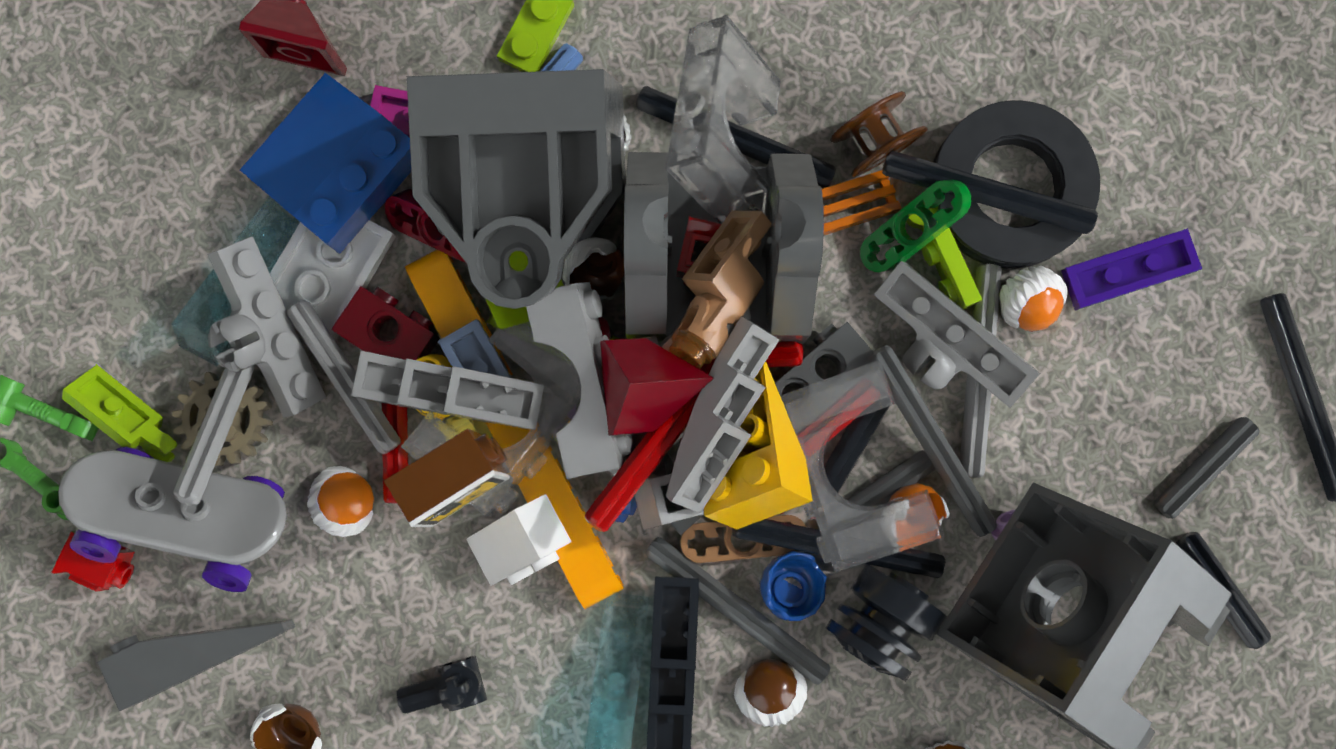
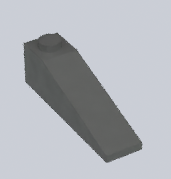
[97,619,295,711]

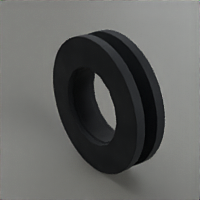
[933,100,1100,269]

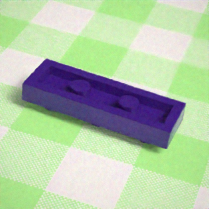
[1061,228,1202,311]

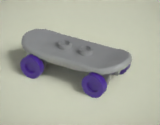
[58,447,287,592]

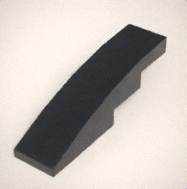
[646,576,700,749]

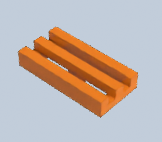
[821,170,901,235]

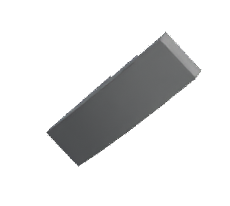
[666,316,779,513]
[351,351,544,430]

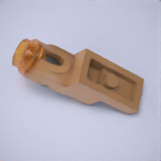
[669,210,772,369]

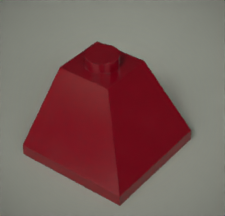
[239,0,347,76]

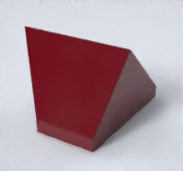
[600,338,714,436]

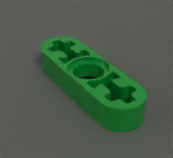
[860,180,971,272]

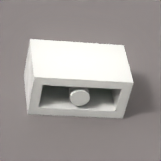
[466,494,572,586]

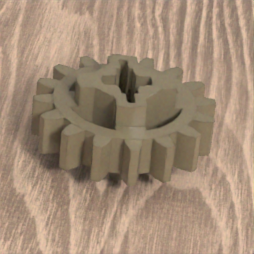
[172,370,273,466]

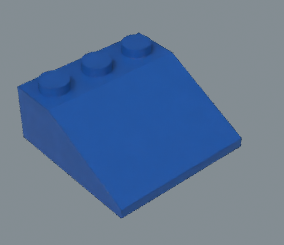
[240,73,411,254]

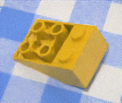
[704,362,813,530]

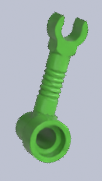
[0,375,99,441]
[0,438,69,521]

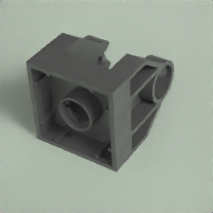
[406,69,626,309]
[624,152,824,345]
[937,482,1232,749]

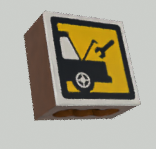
[384,428,510,527]

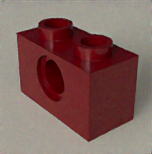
[331,286,440,360]

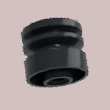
[825,564,947,682]

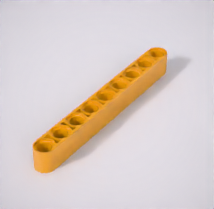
[405,249,624,610]

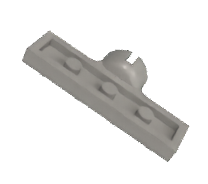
[207,236,326,418]
[873,261,1041,408]

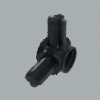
[397,656,487,714]

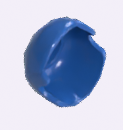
[759,551,827,621]

